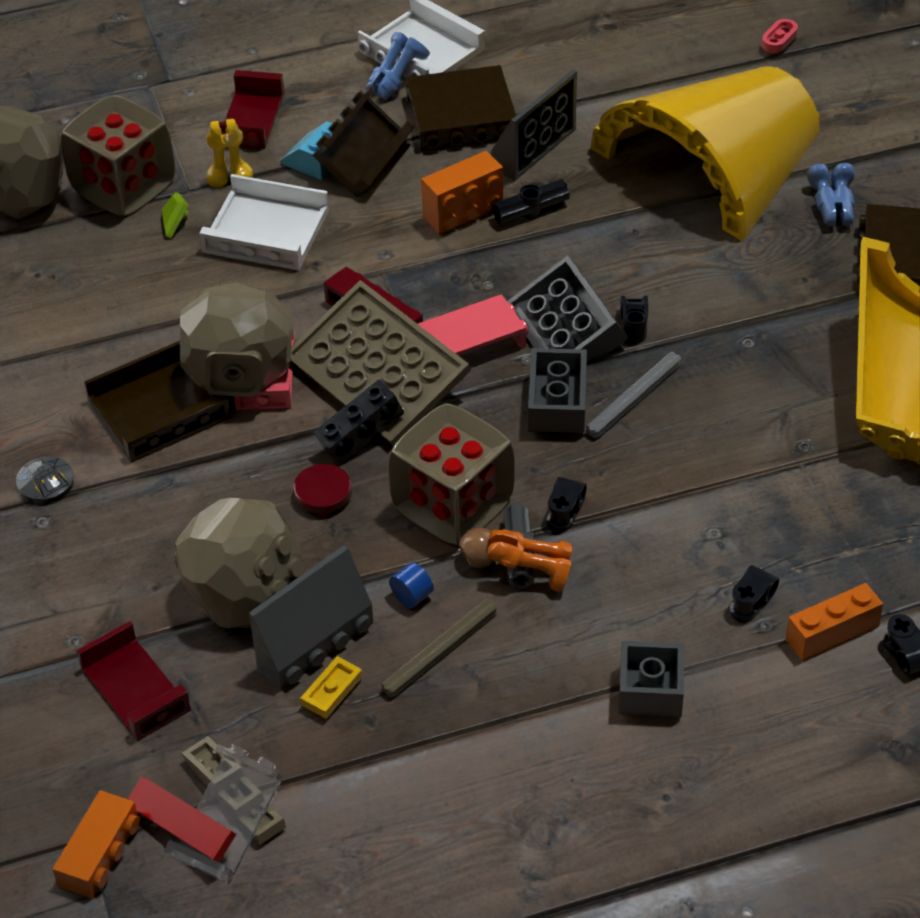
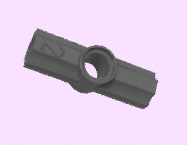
[503,504,534,589]

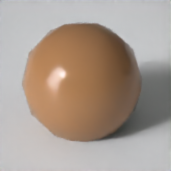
[459,527,495,568]

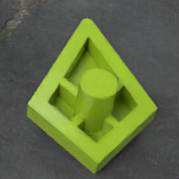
[162,192,189,239]

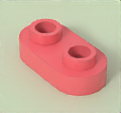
[762,19,798,54]

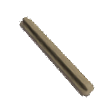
[381,598,497,698]

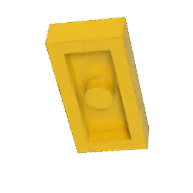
[300,656,363,719]

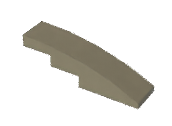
[182,736,286,845]

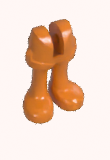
[487,529,572,592]

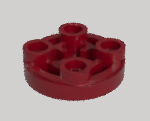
[293,464,352,518]

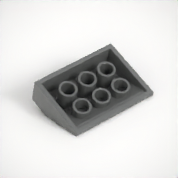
[491,69,577,181]
[507,255,629,362]
[249,545,373,691]

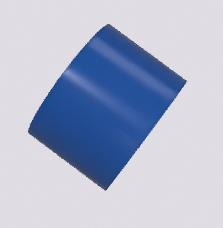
[389,562,434,608]

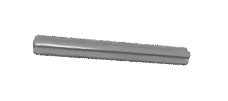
[586,352,681,438]

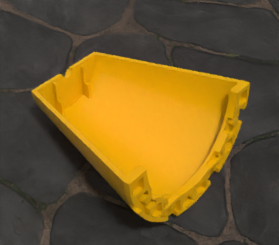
[590,66,820,241]
[856,237,920,465]

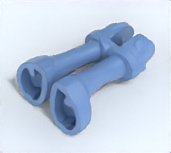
[366,32,430,100]

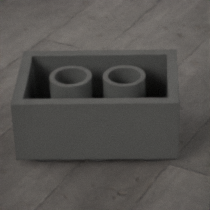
[528,348,587,433]

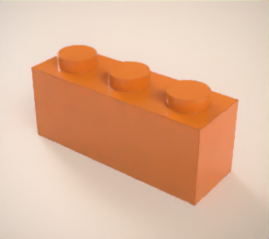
[785,583,883,661]
[52,790,140,899]

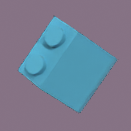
[280,121,332,180]

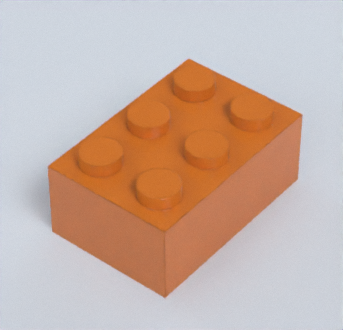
[421,151,503,234]

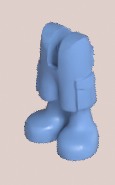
[807,163,855,227]

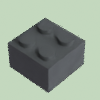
[619,641,684,717]

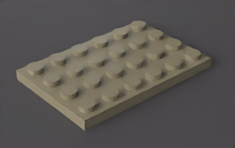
[290,280,472,447]

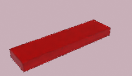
[128,776,237,863]

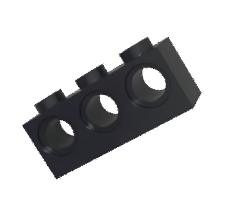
[313,379,405,466]

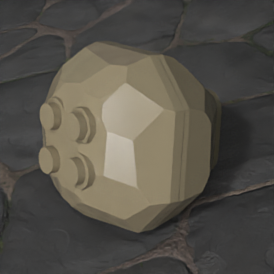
[0,106,64,220]
[180,281,293,397]
[175,498,305,628]

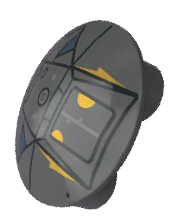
[16,456,74,505]

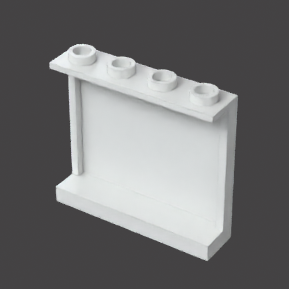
[358,0,485,78]
[199,174,329,271]

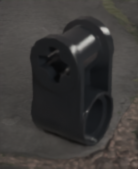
[620,296,648,344]
[547,477,587,532]
[729,565,780,622]
[883,614,920,676]

